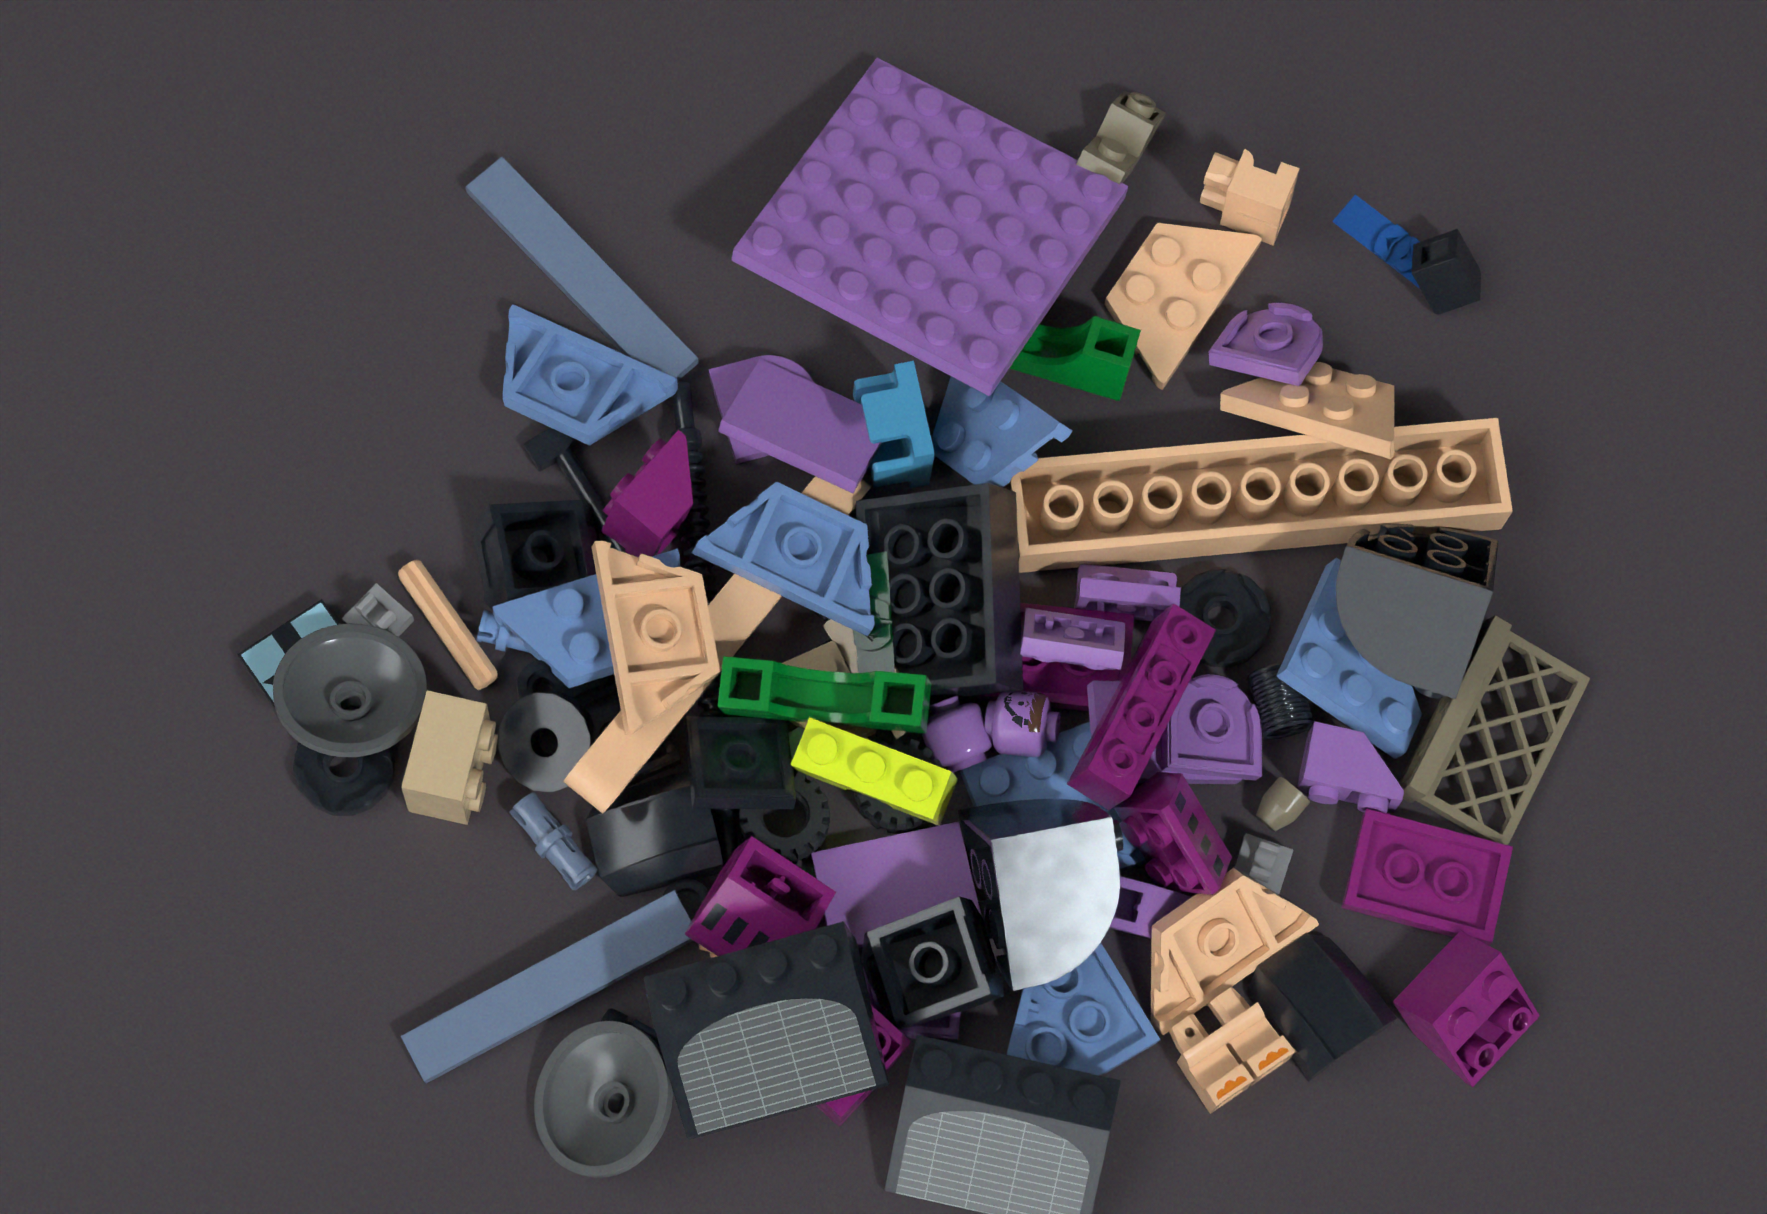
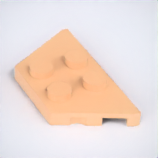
[1104,223,1262,390]
[1220,362,1394,459]
[591,540,720,735]
[1151,868,1319,1035]

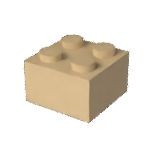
[401,690,498,825]

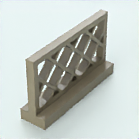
[1399,615,1590,845]

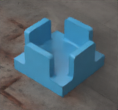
[853,361,935,488]

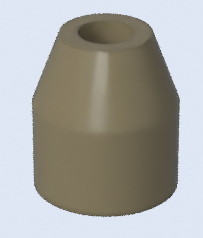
[1256,776,1310,832]

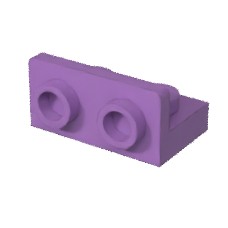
[1075,564,1181,621]
[1020,608,1125,670]

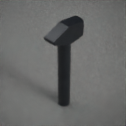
[523,428,626,553]

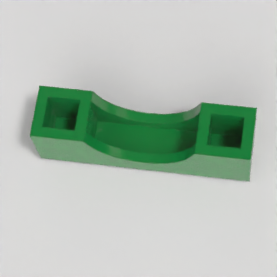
[1009,316,1141,401]
[718,656,932,734]

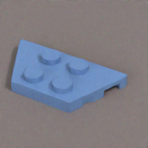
[503,304,678,445]
[931,376,1072,488]
[692,482,875,636]
[492,549,680,688]

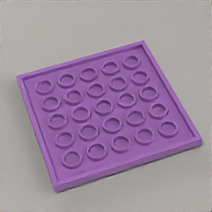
[732,58,1128,396]

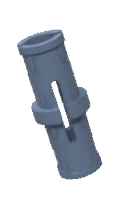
[509,792,598,891]

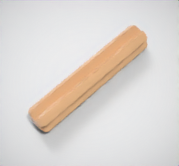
[398,559,498,690]

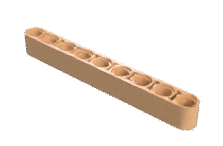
[563,476,871,814]

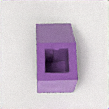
[1297,721,1404,814]
[1109,876,1191,939]

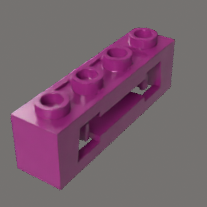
[1067,604,1216,810]

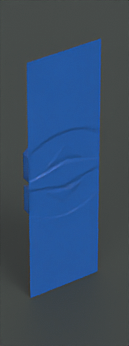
[1332,194,1420,288]

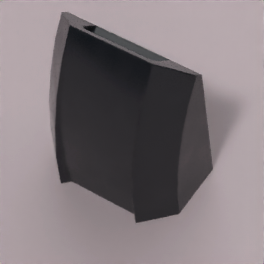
[473,499,600,611]
[586,770,723,897]
[861,896,1004,1030]
[1247,933,1397,1082]

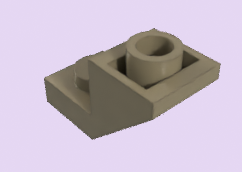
[1076,90,1166,184]

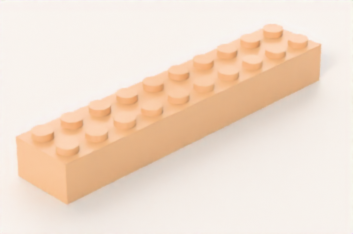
[1005,418,1513,573]

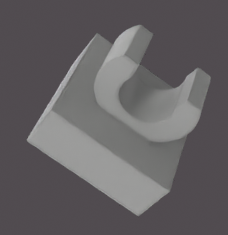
[342,583,414,637]
[1233,833,1293,895]

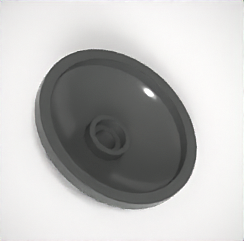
[273,623,427,757]
[534,1021,673,1178]

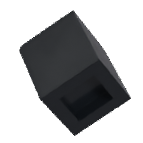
[1412,229,1481,315]

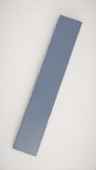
[466,157,698,382]
[401,890,694,1084]

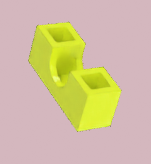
[791,717,958,826]

